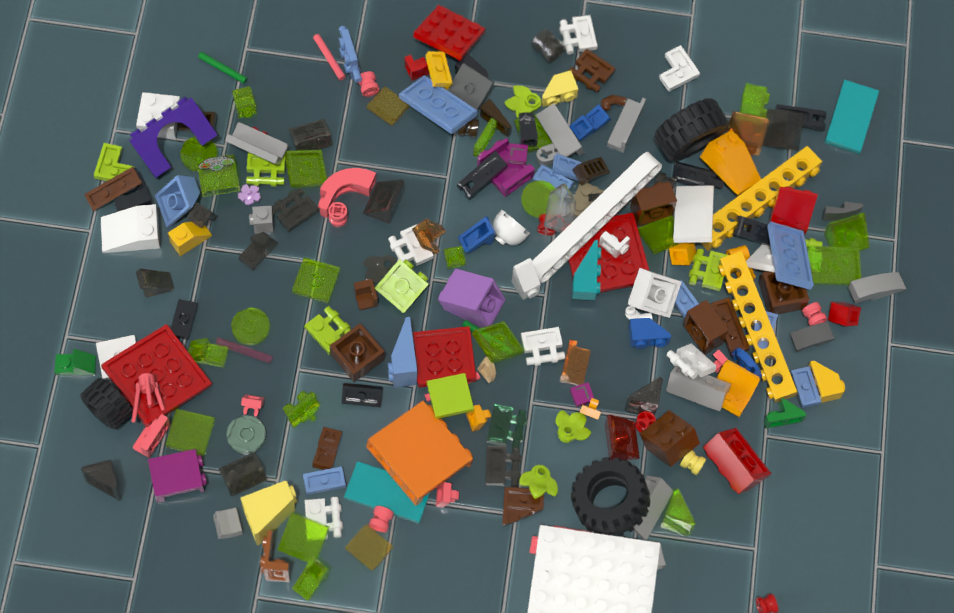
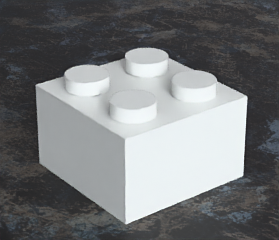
[136,92,180,140]

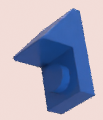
[458,217,496,254]

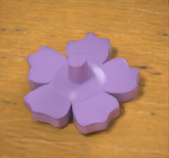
[238,184,261,206]

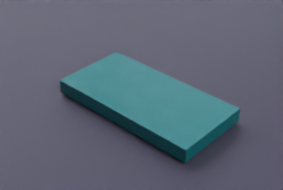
[824,80,879,154]
[344,461,431,524]

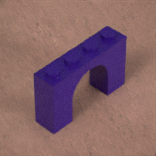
[128,96,217,178]

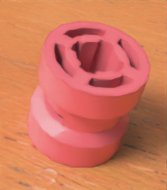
[358,71,380,97]
[328,202,348,227]
[802,302,827,326]
[368,506,394,533]

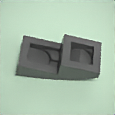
[822,202,863,221]
[790,322,835,352]

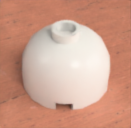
[492,210,530,246]

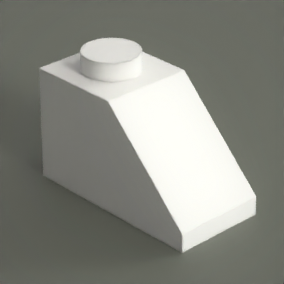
[511,258,541,300]

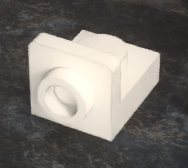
[599,231,630,258]

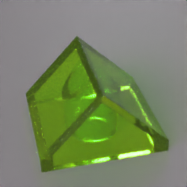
[824,212,870,258]
[660,488,696,537]

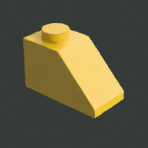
[168,221,212,256]
[808,361,845,403]

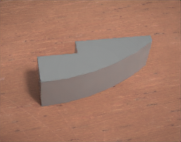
[848,272,906,304]

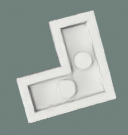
[659,45,700,92]

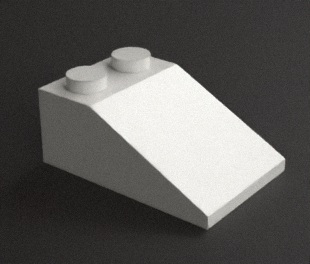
[101,204,160,253]

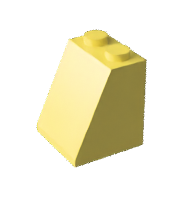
[241,481,297,545]

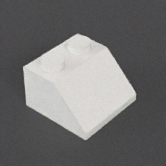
[628,268,682,318]

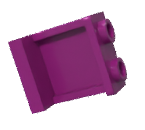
[477,138,535,197]
[148,449,207,503]

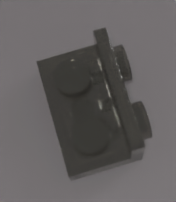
[289,119,332,155]
[218,452,267,496]

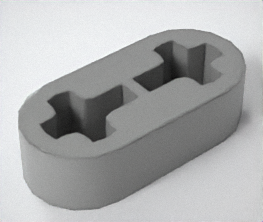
[536,144,560,166]

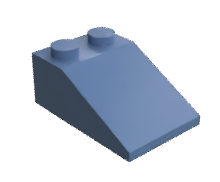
[388,317,417,388]

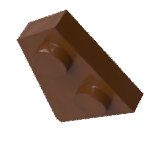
[502,487,544,526]

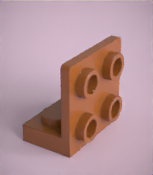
[260,530,291,582]

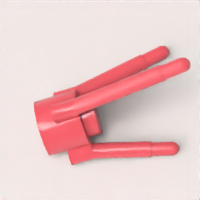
[132,373,165,422]

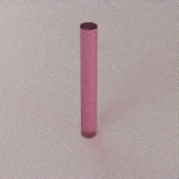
[216,337,273,363]

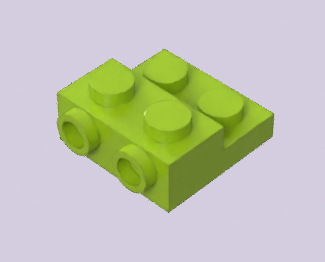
[375,259,429,313]

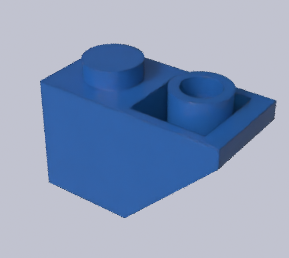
[628,318,671,349]

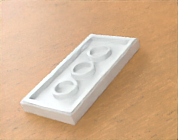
[673,186,714,243]

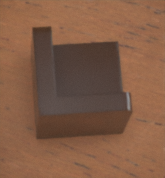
[353,279,378,311]

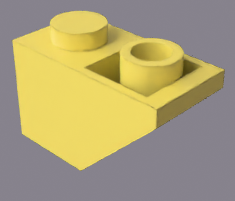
[541,71,578,107]

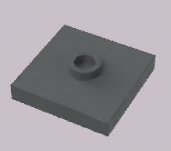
[448,63,495,111]

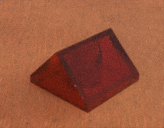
[605,414,640,461]

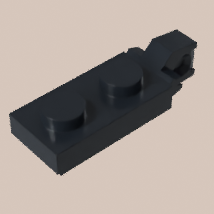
[671,161,724,188]

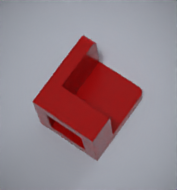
[404,55,430,81]
[828,302,861,326]

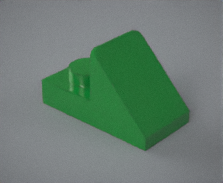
[55,349,96,375]
[763,398,806,429]

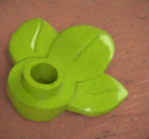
[504,85,541,118]
[555,410,591,443]
[519,465,558,499]

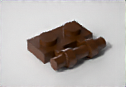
[569,48,616,93]

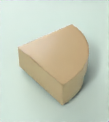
[477,356,496,383]

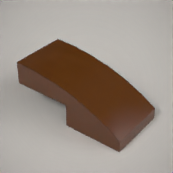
[312,427,342,470]

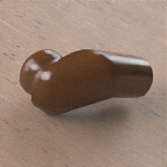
[601,95,626,111]

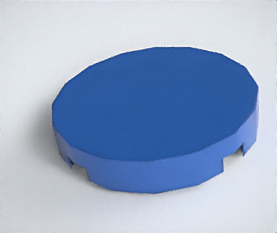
[731,347,762,379]

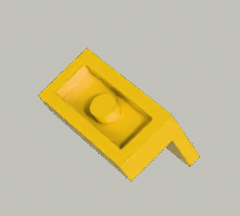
[425,51,452,90]

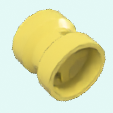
[680,450,707,476]

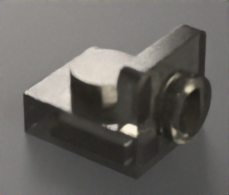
[187,202,218,228]

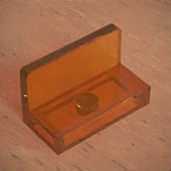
[412,219,446,254]
[560,340,591,386]

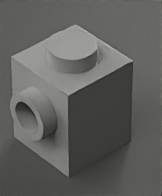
[249,206,273,234]

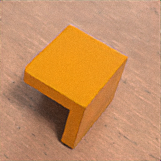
[669,241,696,265]

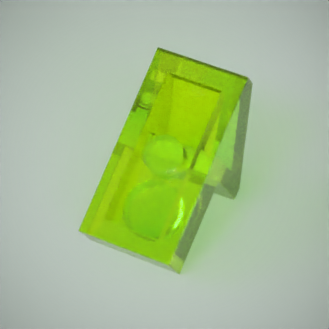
[188,338,229,368]
[292,556,329,601]

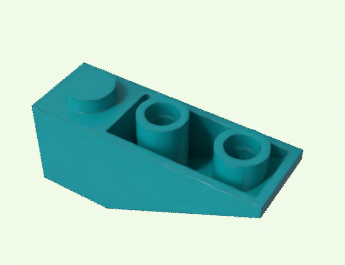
[572,240,601,300]

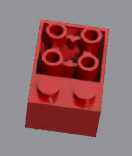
[768,186,818,236]

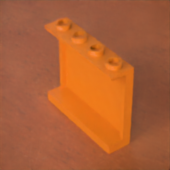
[366,401,473,506]

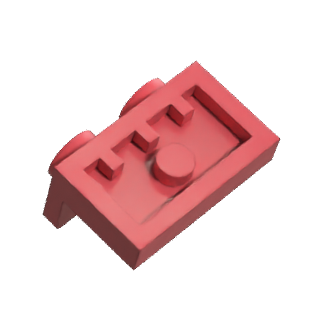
[133,414,171,458]

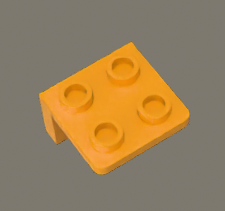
[717,360,760,417]

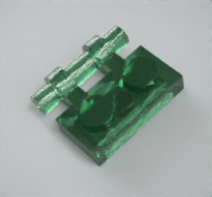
[486,404,527,449]

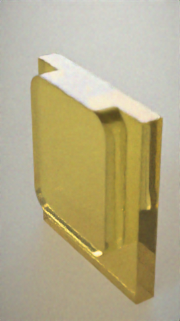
[366,86,410,126]
[345,524,393,571]

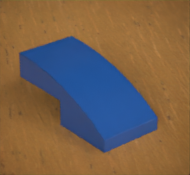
[569,104,611,141]

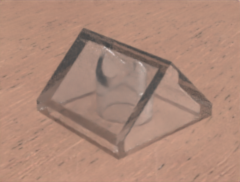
[544,184,576,233]

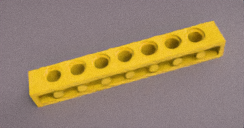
[700,146,822,251]
[718,251,797,403]

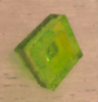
[443,246,466,269]

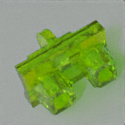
[283,391,320,428]

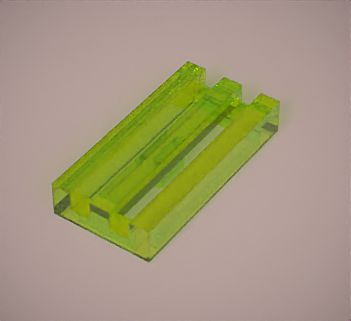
[473,118,497,158]

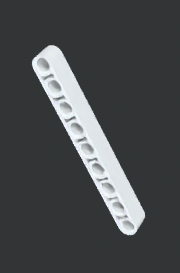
[532,152,662,283]

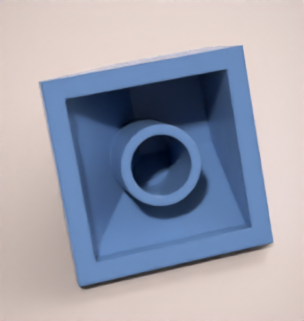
[155,175,200,227]

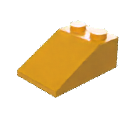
[700,130,761,195]

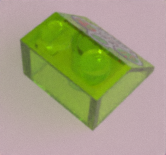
[197,154,240,197]

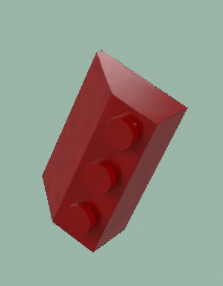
[703,428,772,494]

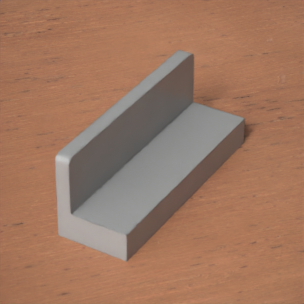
[607,98,646,153]
[536,104,585,157]
[225,122,288,165]
[666,366,731,411]
[633,476,673,540]

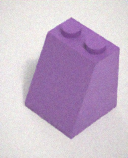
[438,269,506,331]

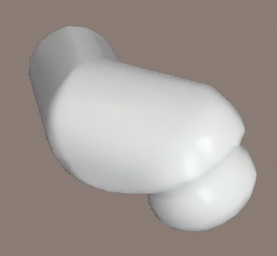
[625,306,653,320]

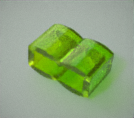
[738,83,770,125]

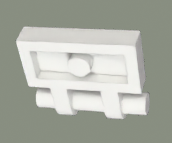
[559,15,597,54]
[388,225,434,266]
[521,327,565,366]
[667,343,717,379]
[305,497,343,541]

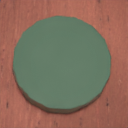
[226,415,266,455]

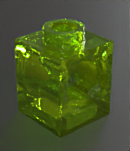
[232,86,257,118]

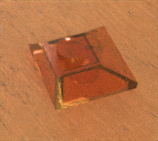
[726,111,769,156]

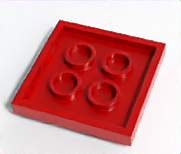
[413,5,486,61]
[412,326,476,388]

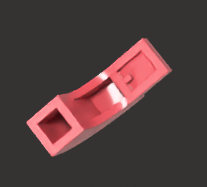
[318,168,376,218]

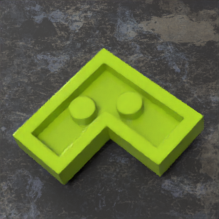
[93,143,136,181]

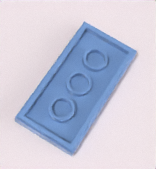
[399,75,478,134]
[767,222,814,290]

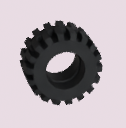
[80,377,133,430]

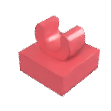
[713,350,728,373]
[241,394,265,416]
[436,482,459,508]

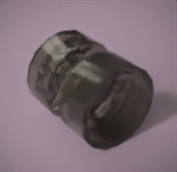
[531,29,565,63]

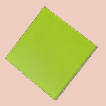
[427,373,474,419]

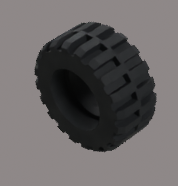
[655,98,729,162]
[571,457,651,537]

